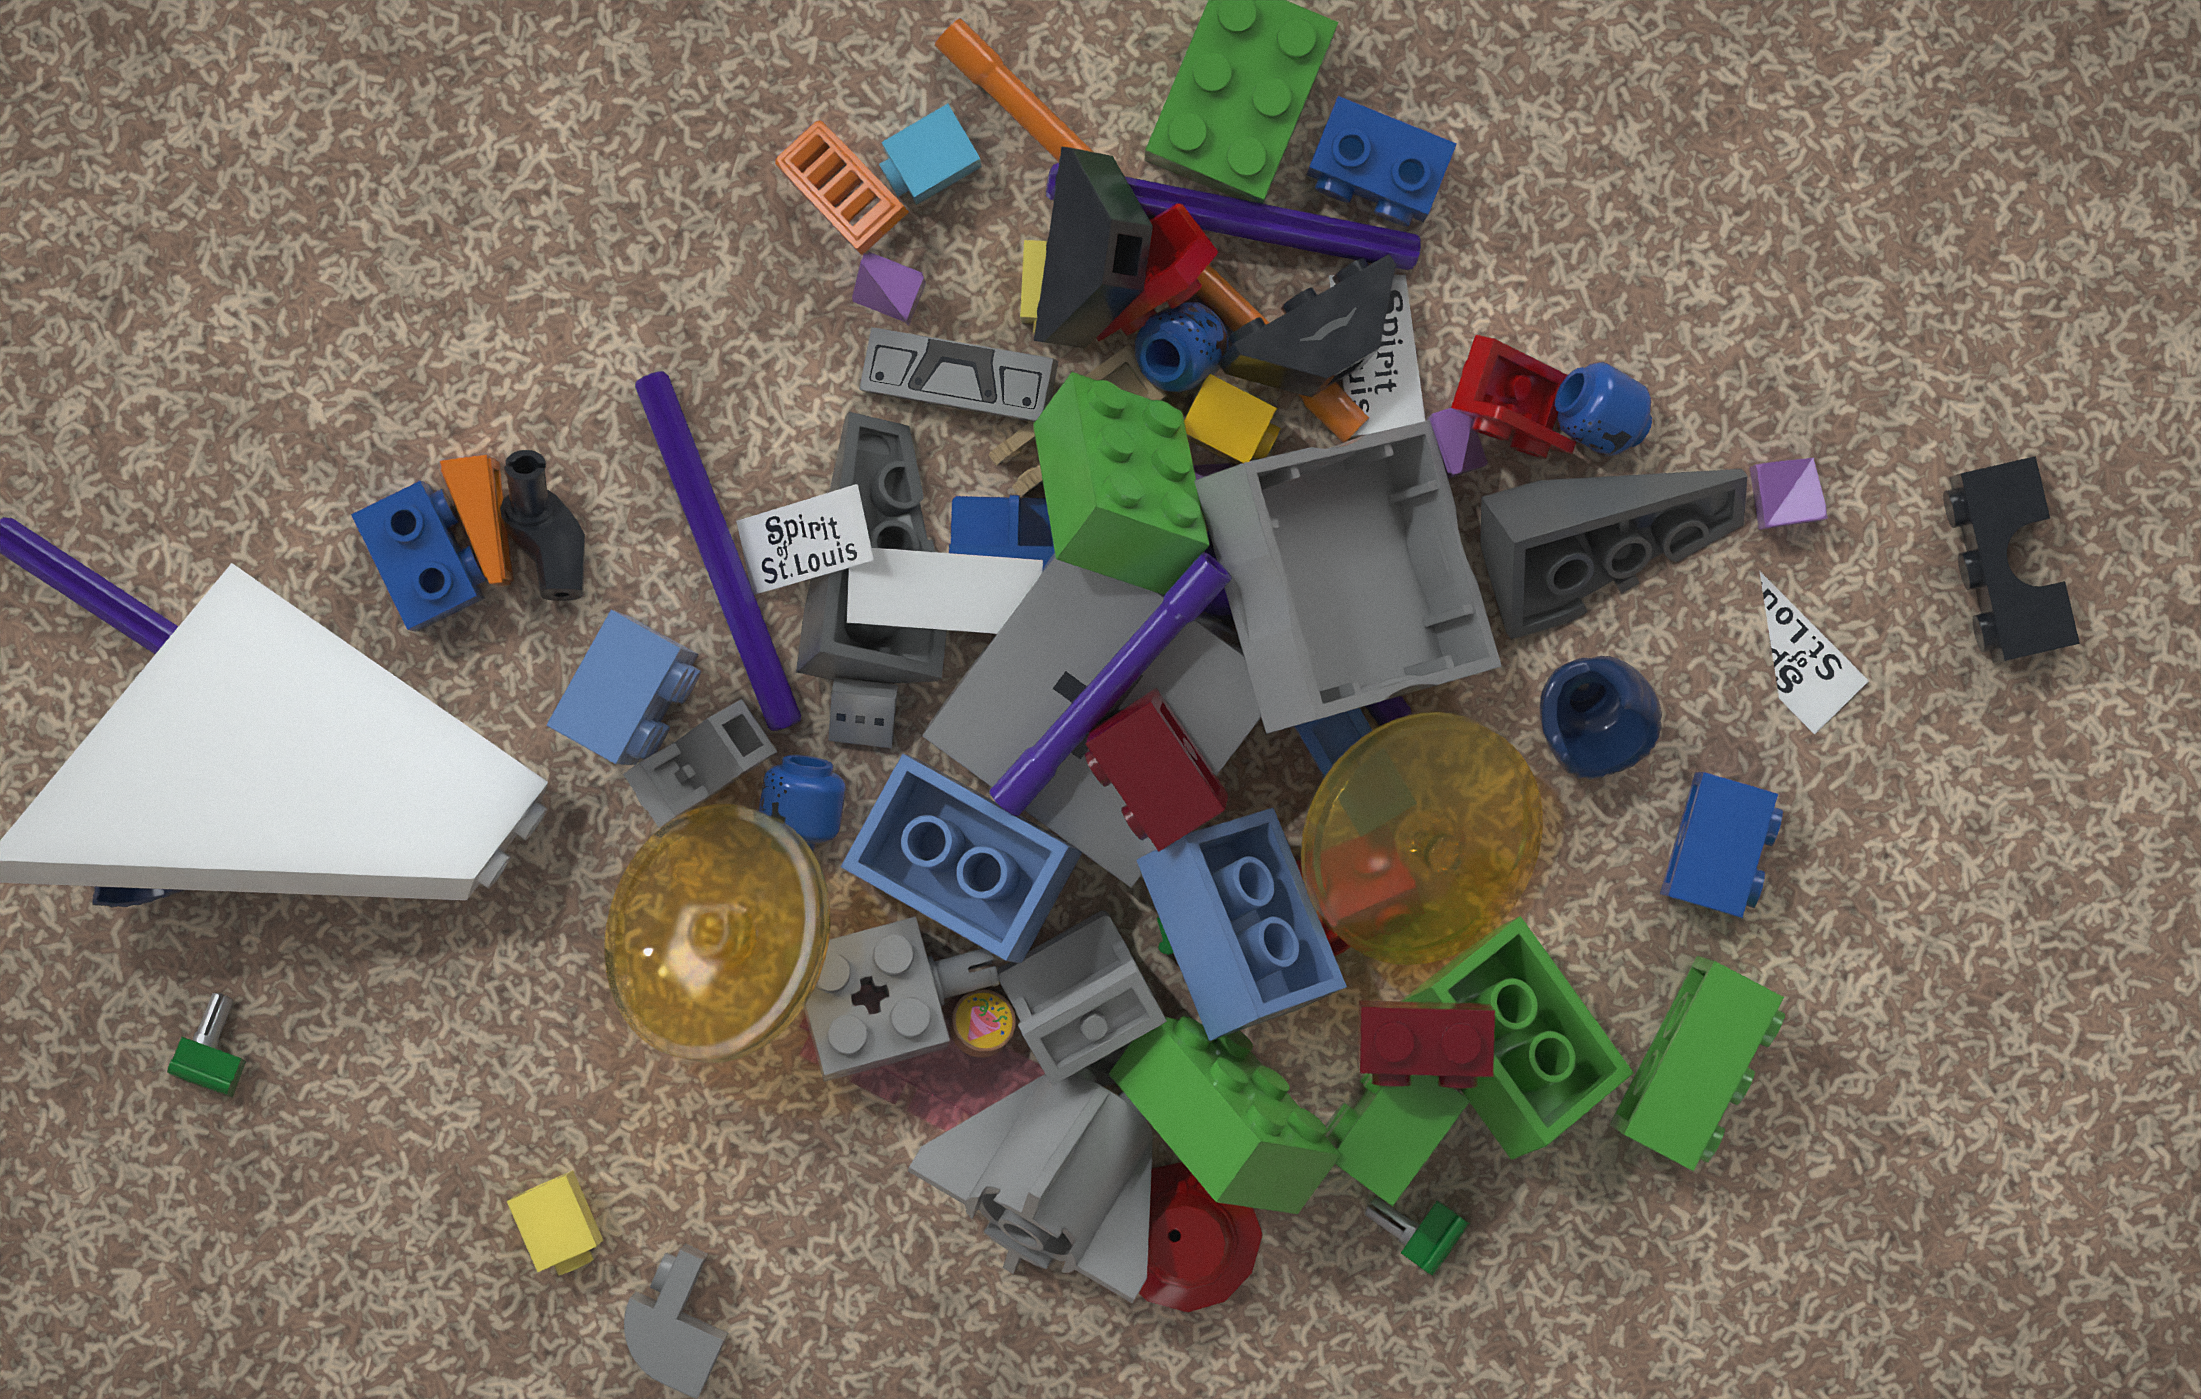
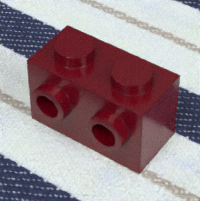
[1085,688,1228,852]
[1357,1000,1495,1088]

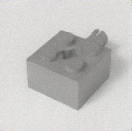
[790,916,999,1082]

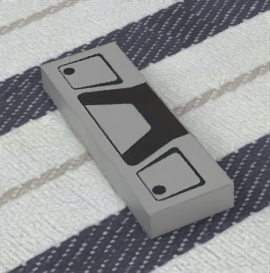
[859,327,1059,422]

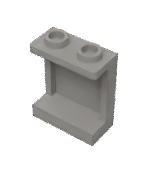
[997,911,1167,1086]

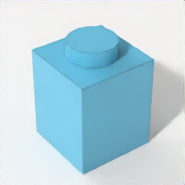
[879,103,982,205]

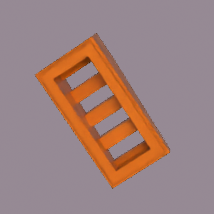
[775,120,909,255]
[440,455,514,586]

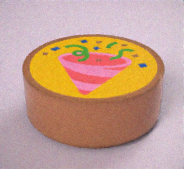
[949,990,1016,1057]

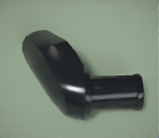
[500,450,585,601]

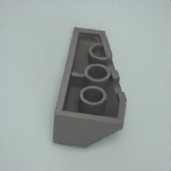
[796,412,947,684]
[1480,469,1748,640]

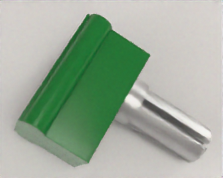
[167,993,246,1098]
[1365,1197,1470,1275]

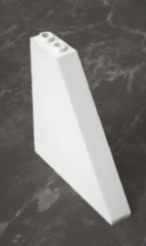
[0,563,548,900]

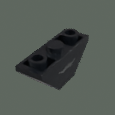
[1034,147,1153,348]
[1218,254,1396,397]

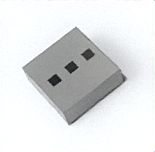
[828,677,898,748]

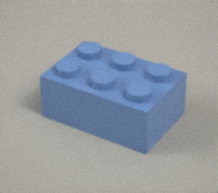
[546,610,701,765]
[841,753,1082,963]
[1136,808,1347,1041]

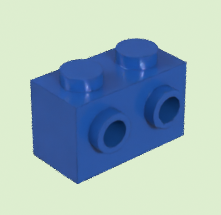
[1306,96,1457,227]
[351,481,488,632]
[1660,772,1783,918]

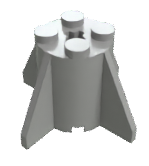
[908,1067,1153,1303]

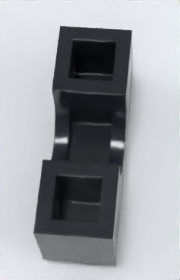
[1943,456,2080,663]

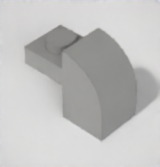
[623,699,777,828]
[624,1243,728,1399]

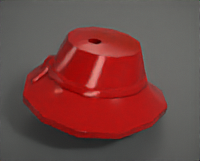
[1139,1162,1263,1312]

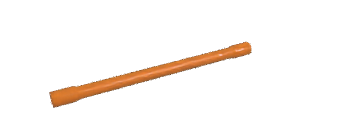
[934,18,1369,443]

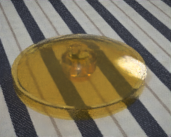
[1301,712,1543,965]
[604,804,831,1063]

